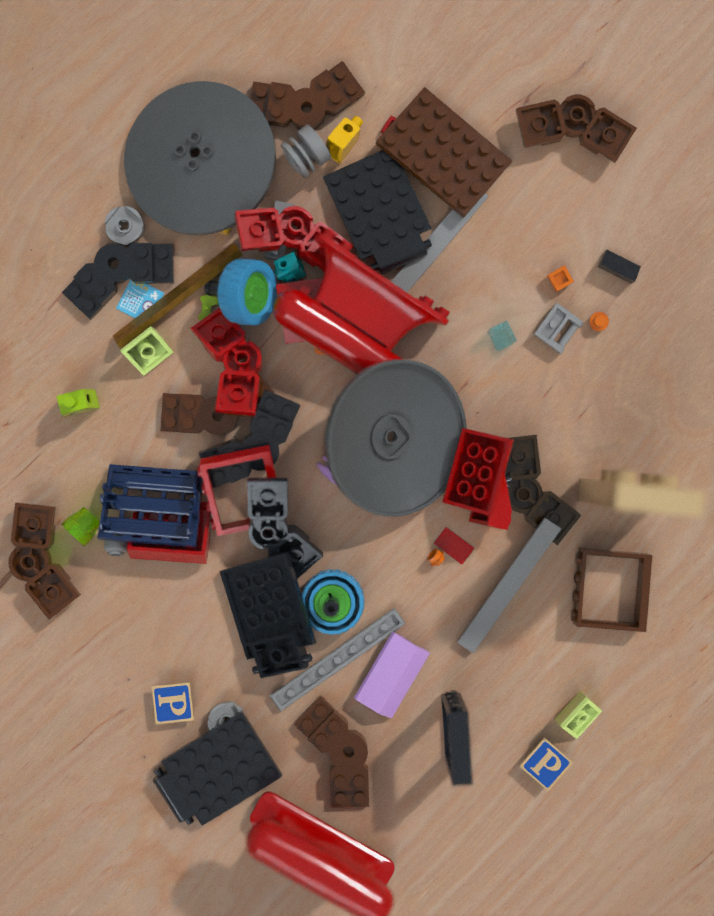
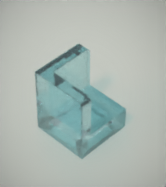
[487,321,517,351]

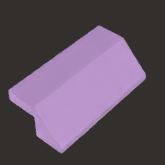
[354,632,430,718]

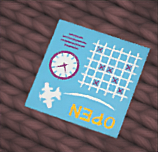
[116,280,164,318]

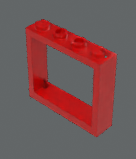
[197,445,277,536]

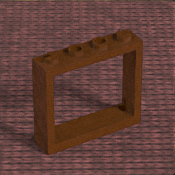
[571,548,652,632]

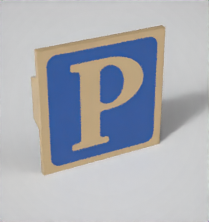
[152,682,194,725]
[519,737,573,791]

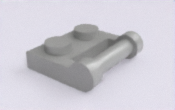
[533,303,584,354]

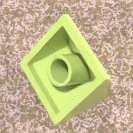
[120,326,174,376]
[555,691,602,739]

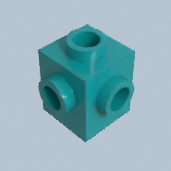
[274,252,307,283]

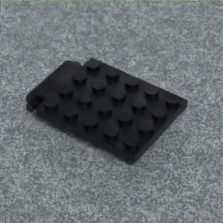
[323,150,432,275]
[220,552,316,678]
[152,711,282,825]

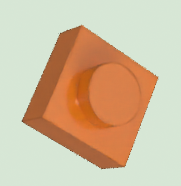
[547,265,574,292]

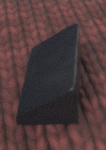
[598,250,641,284]

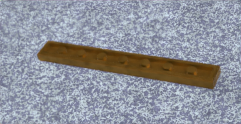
[113,243,243,348]

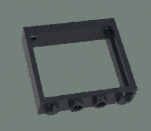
[441,690,473,786]

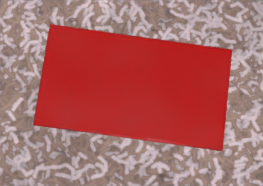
[433,527,475,565]

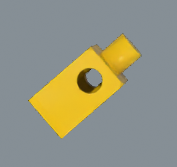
[326,116,363,164]

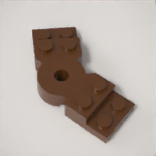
[251,61,365,130]
[516,94,637,163]
[160,374,275,435]
[8,502,81,620]
[294,695,369,808]

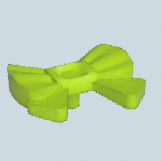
[198,295,219,321]

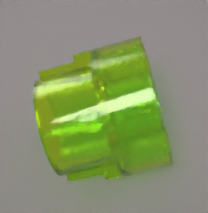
[61,507,100,547]

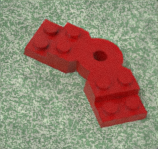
[234,206,354,271]
[191,307,263,416]

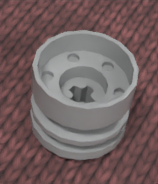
[280,124,331,178]

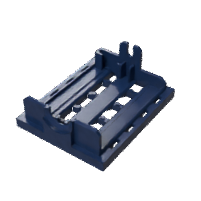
[97,464,204,547]

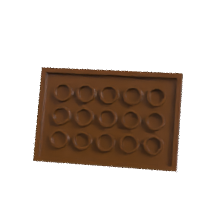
[375,87,512,218]

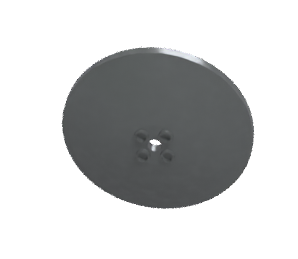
[124,81,276,235]
[325,359,467,517]

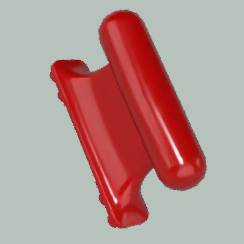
[273,228,450,375]
[246,791,395,916]

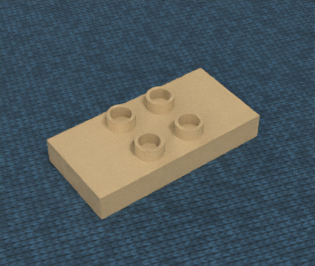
[577,469,706,518]

